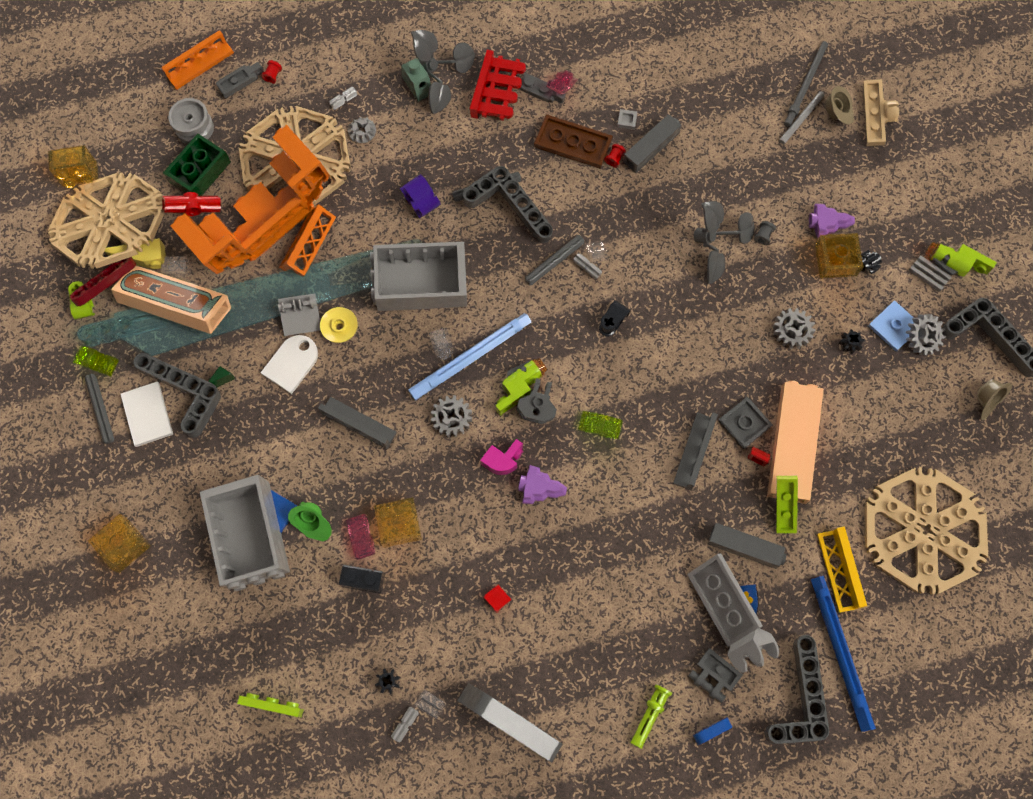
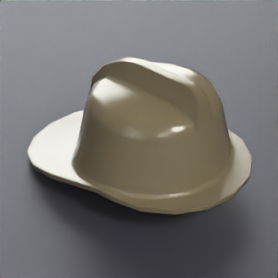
[825,86,854,125]
[977,379,1012,420]

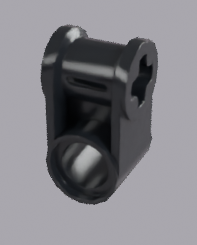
[599,300,631,337]

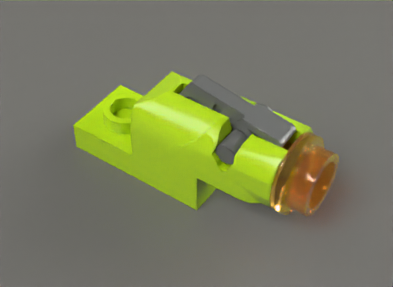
[925,242,997,277]
[495,358,547,416]

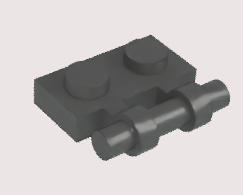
[688,648,743,703]

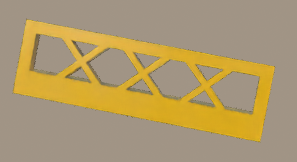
[817,526,867,613]

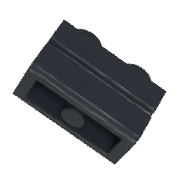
[339,565,385,594]

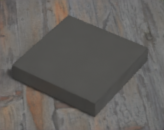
[718,397,773,450]

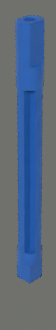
[811,576,876,732]

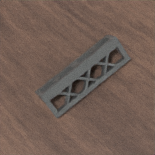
[318,397,397,449]
[673,412,718,491]

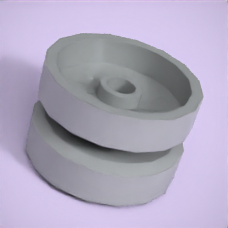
[168,98,214,144]

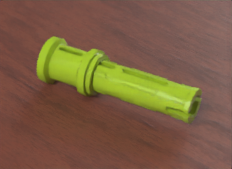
[630,684,672,749]

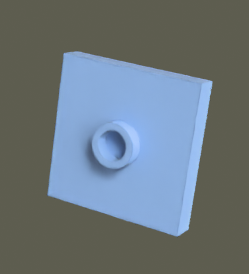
[868,300,914,351]

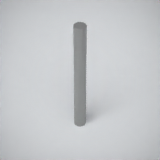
[779,91,825,145]

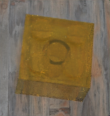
[48,145,99,188]
[815,233,863,279]
[374,497,423,548]
[88,514,151,573]

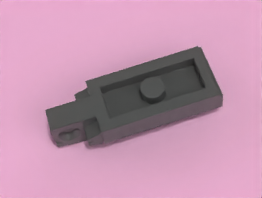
[215,62,264,99]
[519,73,566,103]

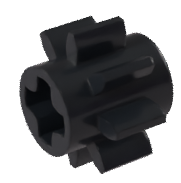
[858,250,882,274]
[839,329,865,354]
[375,668,401,694]

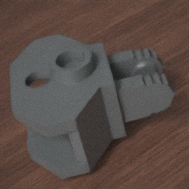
[516,378,557,424]

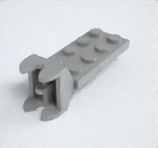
[687,554,779,673]

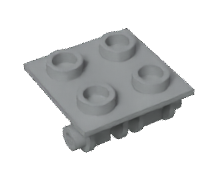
[278,293,320,336]

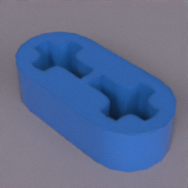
[693,717,732,745]

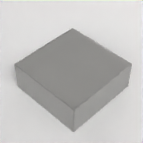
[617,109,637,130]

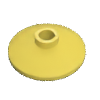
[320,307,358,343]

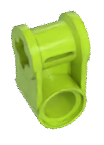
[68,281,95,319]

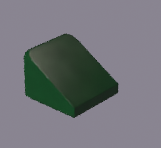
[209,366,236,387]

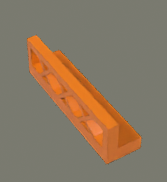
[161,30,234,90]
[279,204,336,277]

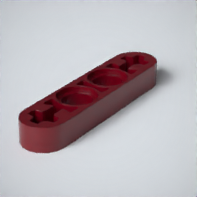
[70,257,136,307]

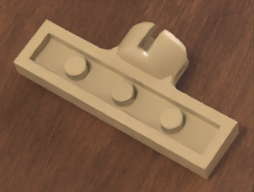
[863,79,899,146]

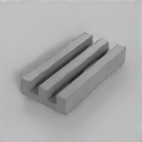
[908,255,951,292]

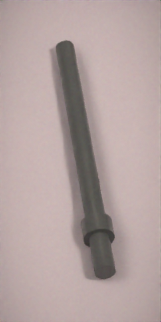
[784,41,828,127]

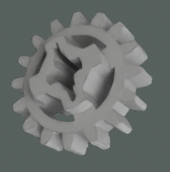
[773,308,816,349]
[906,314,946,355]
[431,395,472,437]

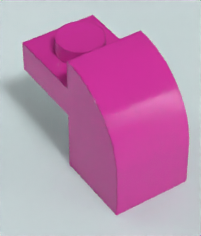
[480,439,523,475]

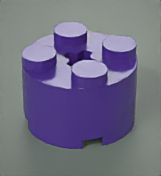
[400,174,441,219]

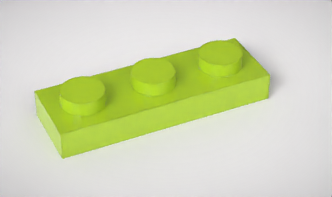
[776,475,798,533]
[237,693,304,718]

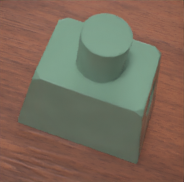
[401,58,431,102]

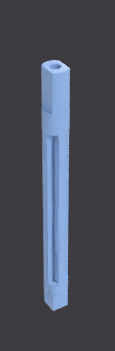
[408,313,531,401]

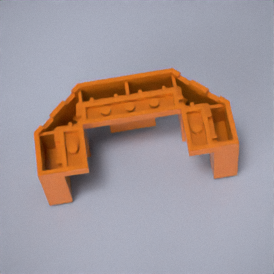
[170,125,330,274]

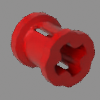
[261,60,282,84]
[604,144,626,168]

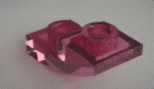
[546,70,578,95]
[346,514,375,560]

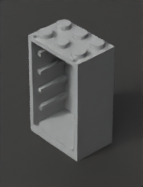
[370,242,467,311]
[200,475,290,591]

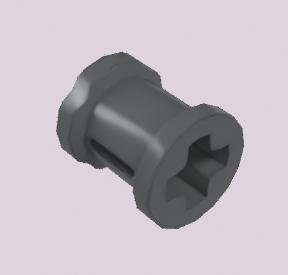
[754,221,776,245]

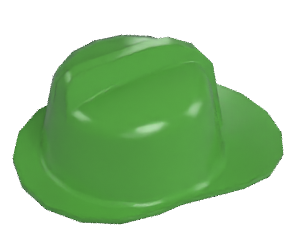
[288,502,332,542]

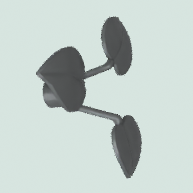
[411,30,475,114]
[694,201,755,284]

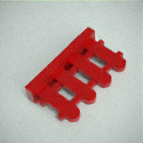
[470,50,526,121]

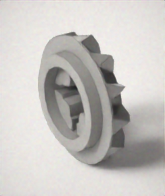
[347,117,376,143]

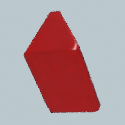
[747,446,770,467]
[483,585,512,613]

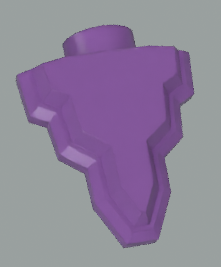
[809,204,855,238]
[519,465,567,504]

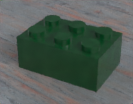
[163,133,231,196]

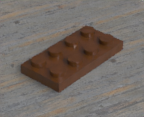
[534,114,613,169]

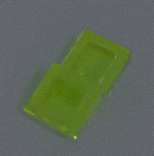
[73,346,119,377]
[578,411,623,439]

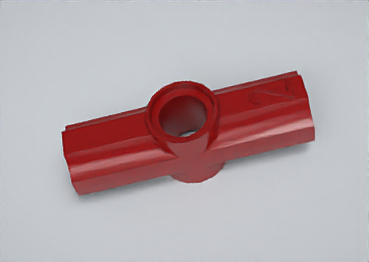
[162,192,221,216]

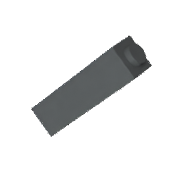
[623,114,682,173]
[707,523,787,569]

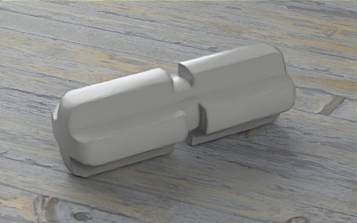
[329,86,357,110]
[573,254,602,279]
[391,707,419,742]

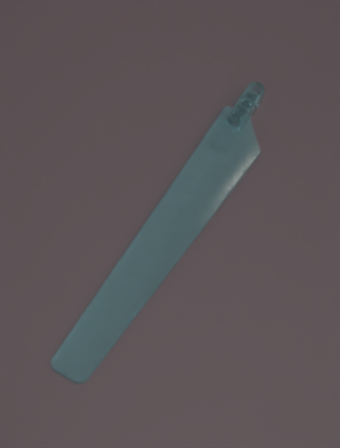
[77,239,423,356]

